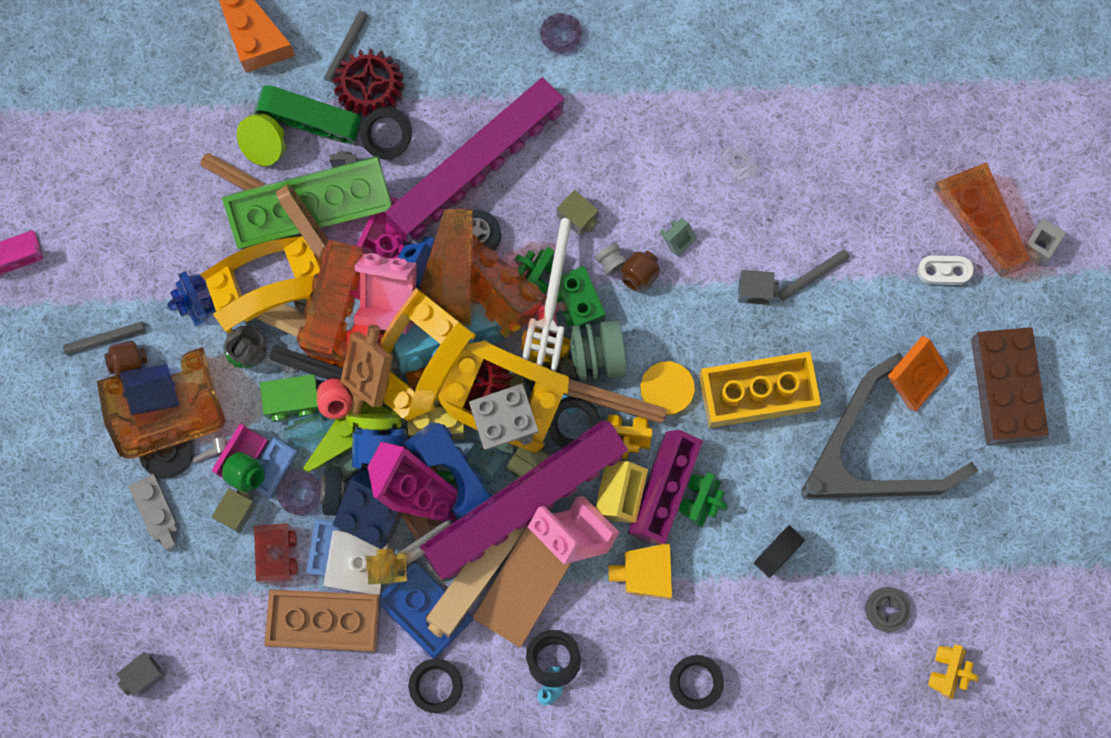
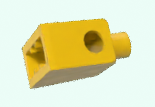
[608,544,672,600]

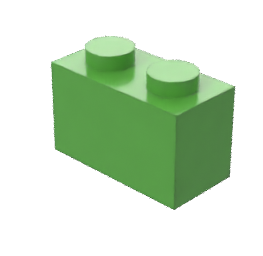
[260,374,320,422]

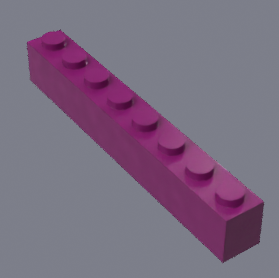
[385,77,565,243]
[419,420,628,580]

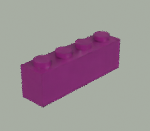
[627,430,703,544]

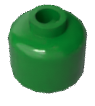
[222,452,265,492]

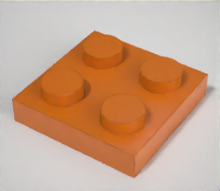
[888,336,950,412]

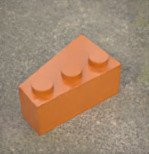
[219,0,295,73]

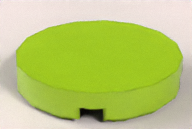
[237,113,286,166]
[346,413,402,430]

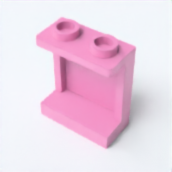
[354,253,417,334]
[528,496,619,564]

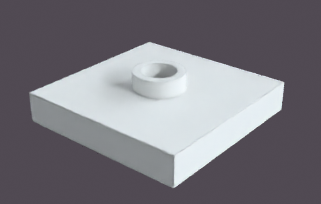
[323,530,388,595]

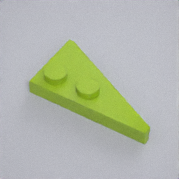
[303,395,398,474]

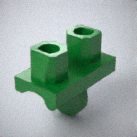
[514,247,554,297]
[679,472,729,528]

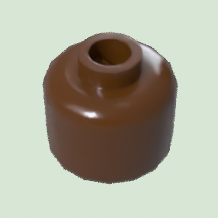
[620,251,661,292]
[104,341,147,379]

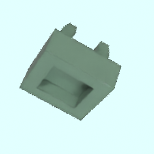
[660,218,697,256]

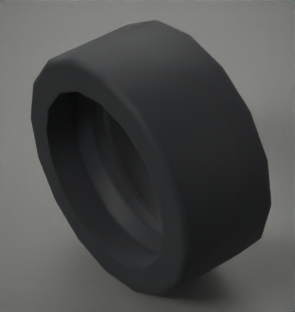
[360,107,412,160]
[548,396,600,448]
[754,525,805,578]
[526,630,581,687]
[669,655,724,710]
[408,658,463,714]

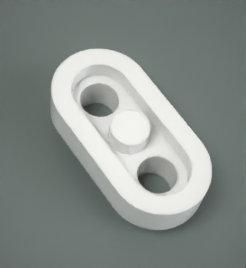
[917,255,973,285]

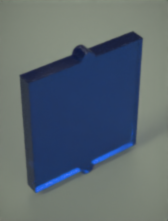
[119,364,179,416]

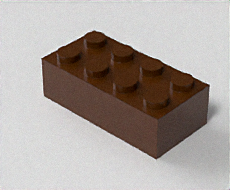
[971,327,1049,445]

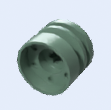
[570,320,626,383]

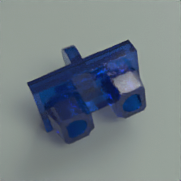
[167,271,216,326]

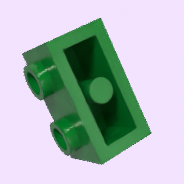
[557,266,606,331]

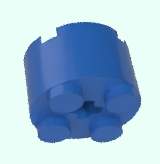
[352,426,408,468]

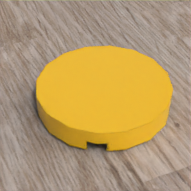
[640,361,695,416]

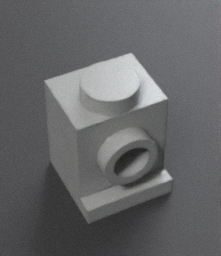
[1021,218,1066,264]

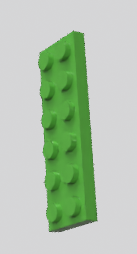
[222,156,393,249]

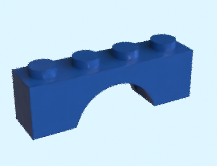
[404,423,493,520]

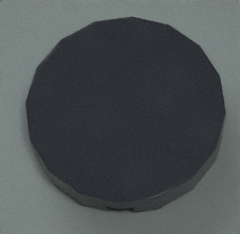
[138,424,194,478]

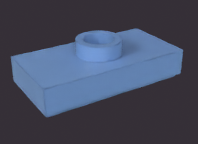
[255,437,299,499]
[306,518,343,577]

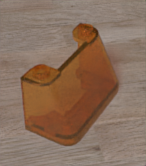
[97,347,226,459]

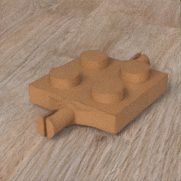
[340,324,393,414]

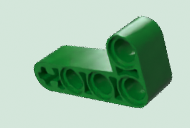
[253,85,362,145]

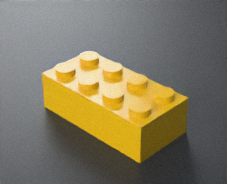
[699,351,821,428]

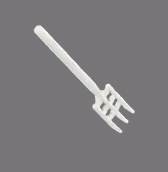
[523,218,571,372]

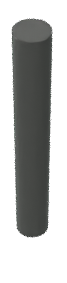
[324,11,368,83]
[778,249,850,301]
[63,322,146,355]

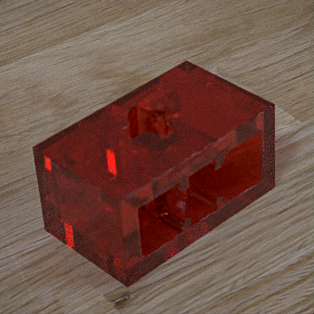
[254,523,298,584]

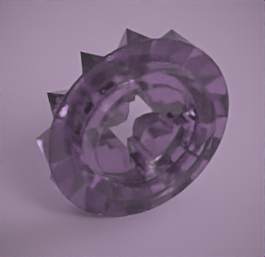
[540,13,582,55]
[277,471,320,516]

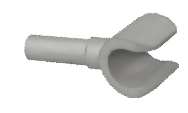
[192,437,229,464]

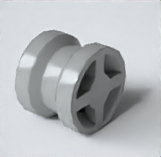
[595,243,627,276]

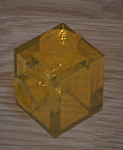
[367,548,407,585]

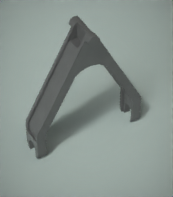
[801,353,978,500]

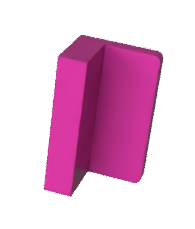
[0,230,44,275]
[212,423,269,479]

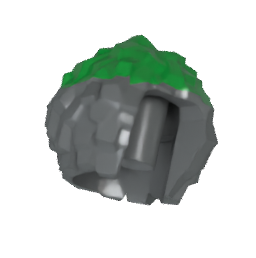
[223,325,267,369]

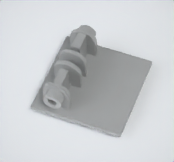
[469,384,539,451]

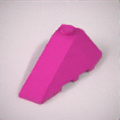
[338,196,404,300]
[368,442,457,523]

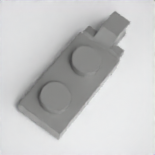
[129,474,178,551]

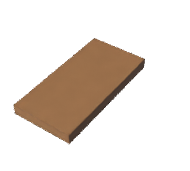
[473,525,571,648]
[264,589,381,652]

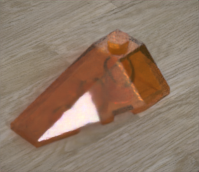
[419,209,474,325]

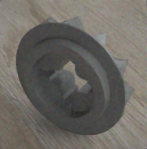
[865,587,911,632]

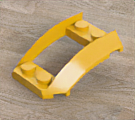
[199,236,326,334]
[379,288,476,422]
[436,340,569,453]

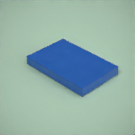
[380,561,474,659]

